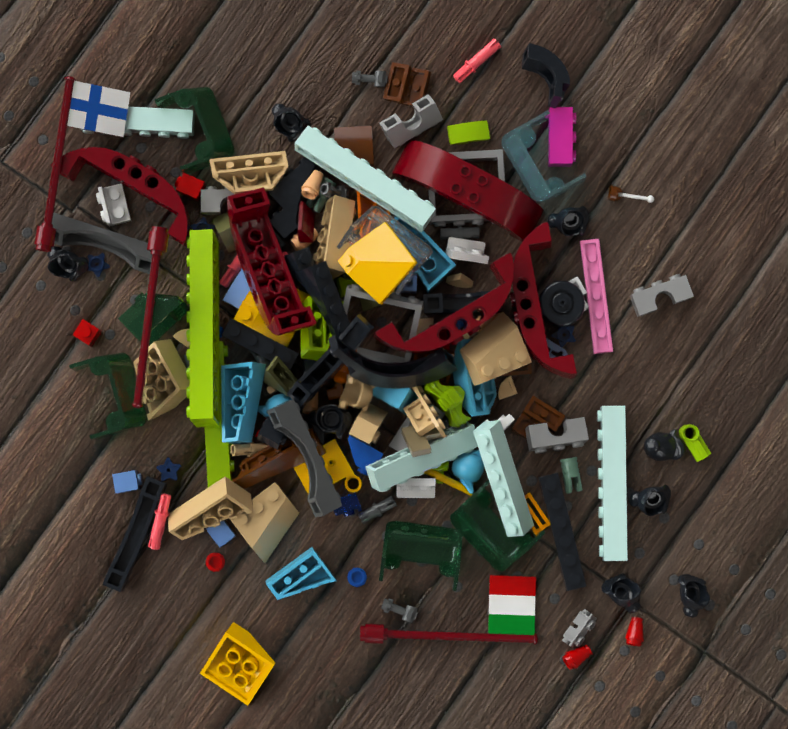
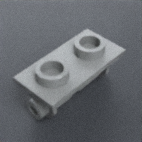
[562,609,597,649]

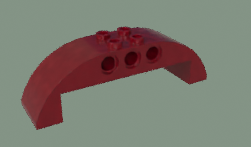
[392,140,544,242]
[51,147,191,247]
[227,187,317,336]
[510,222,577,379]
[373,253,514,353]

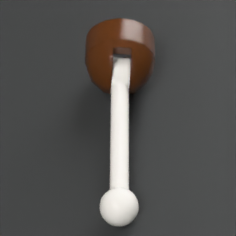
[608,185,654,203]

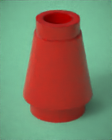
[625,617,644,647]
[562,644,592,670]

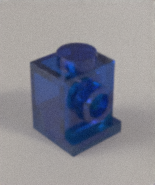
[334,492,362,517]

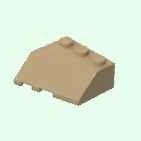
[459,312,532,386]
[133,339,190,421]
[231,482,299,563]

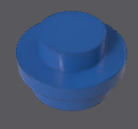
[347,568,367,587]

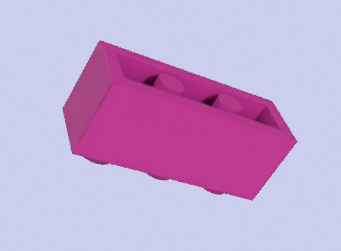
[548,107,576,167]

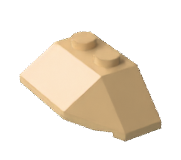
[209,151,289,194]

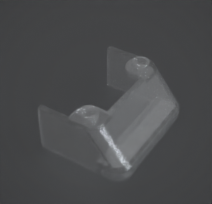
[337,206,433,295]

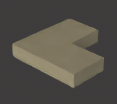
[401,426,443,457]

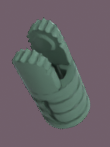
[306,176,337,213]
[560,457,582,494]

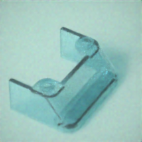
[501,110,586,202]

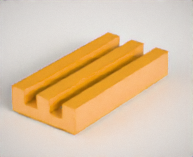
[525,492,550,535]

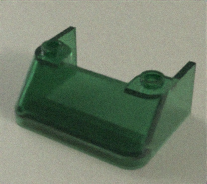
[154,87,235,174]
[118,292,190,346]
[69,353,148,440]
[450,479,546,572]
[379,521,463,591]

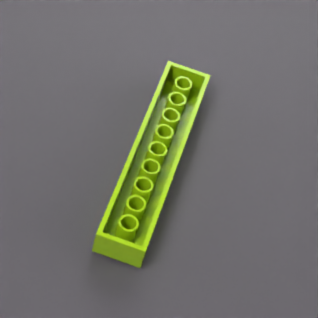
[186,229,220,427]

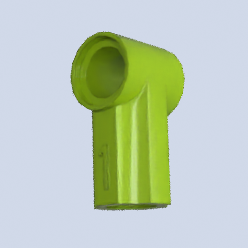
[679,424,712,462]

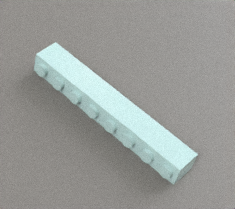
[295,126,436,233]
[597,406,628,561]

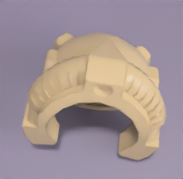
[338,374,375,411]

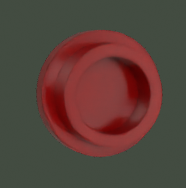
[206,552,225,572]

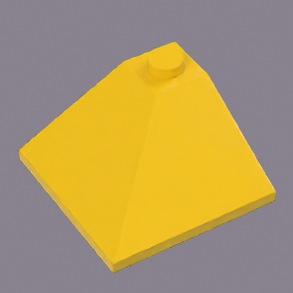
[338,222,418,305]
[234,288,310,348]
[200,622,275,706]

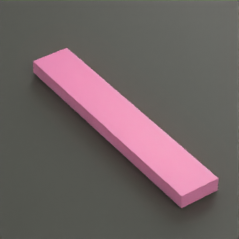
[580,239,613,354]

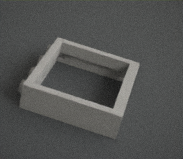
[428,149,505,227]
[343,284,423,363]

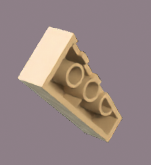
[313,195,356,279]
[168,477,253,540]

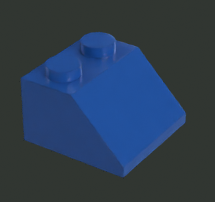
[348,435,384,477]

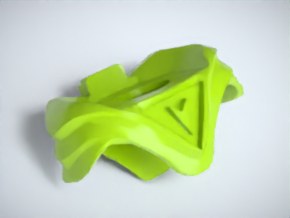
[424,380,471,428]

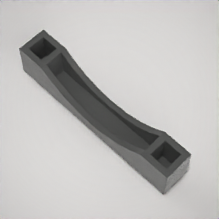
[52,213,152,274]
[267,399,342,517]

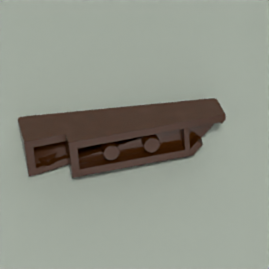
[232,428,326,489]

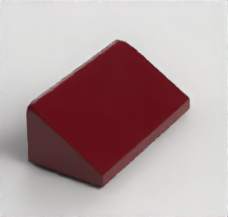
[298,201,315,243]

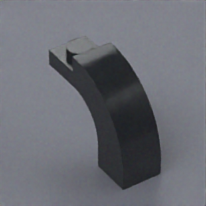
[522,43,570,108]

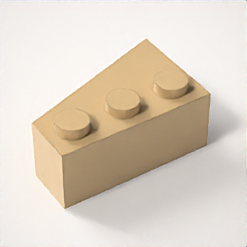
[349,403,388,446]

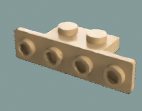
[403,386,447,438]

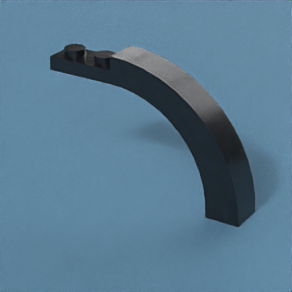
[329,335,457,389]

